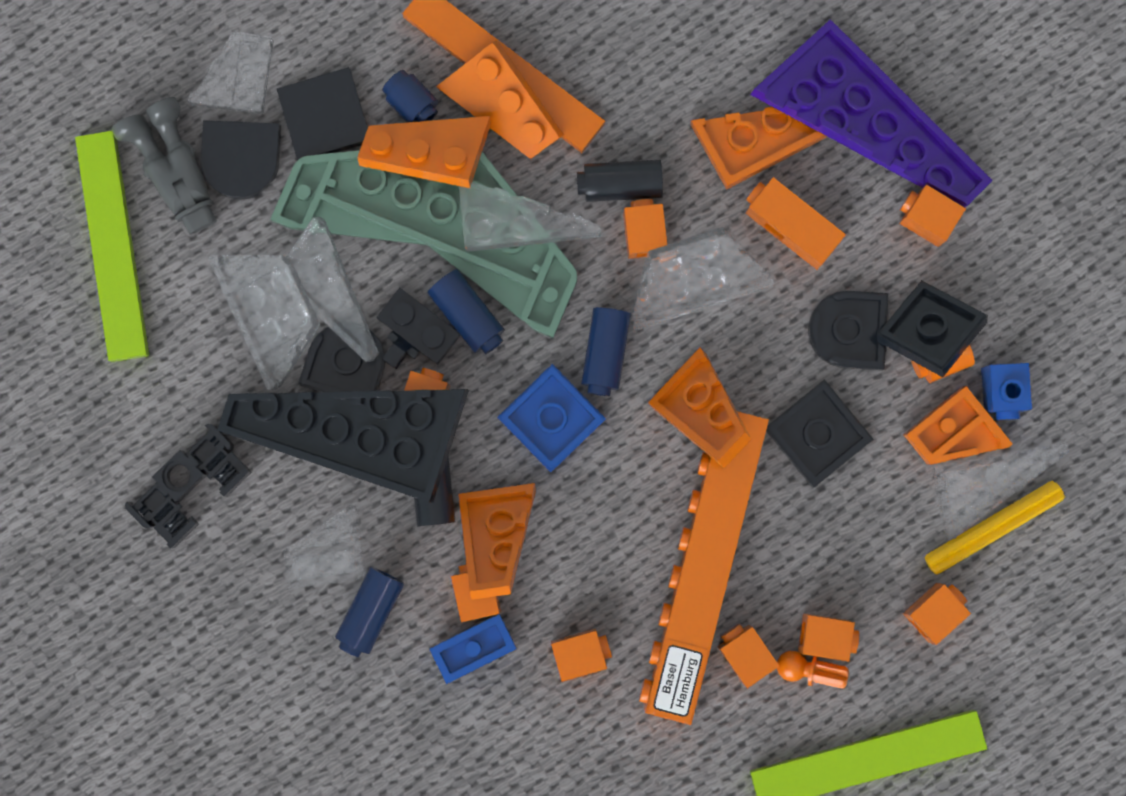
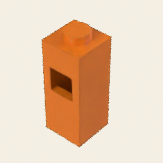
[745,177,846,270]

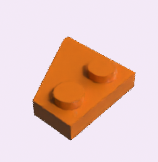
[903,386,1013,465]

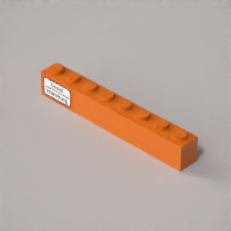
[639,411,769,725]

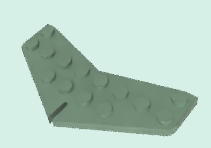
[270,150,577,339]

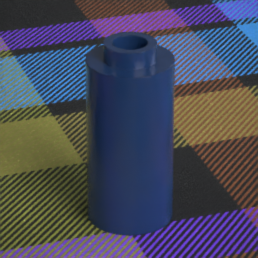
[427,269,505,355]
[581,307,631,396]
[335,566,405,657]

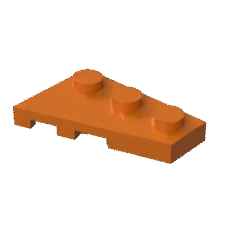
[436,41,564,159]
[691,107,827,190]
[357,116,491,188]
[648,347,751,468]
[458,483,536,600]

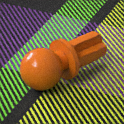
[777,650,849,689]

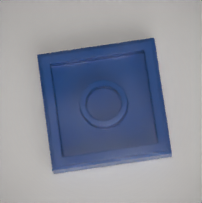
[497,364,606,472]

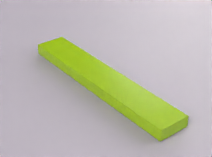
[75,131,149,362]
[750,710,987,796]

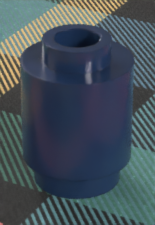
[382,70,438,123]

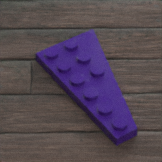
[750,19,993,208]

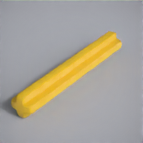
[925,481,1065,574]

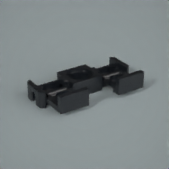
[125,424,252,549]

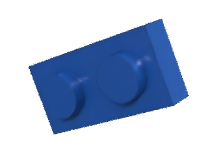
[429,614,517,684]

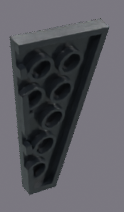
[217,389,469,503]

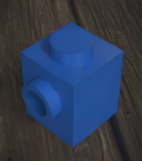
[981,363,1032,420]

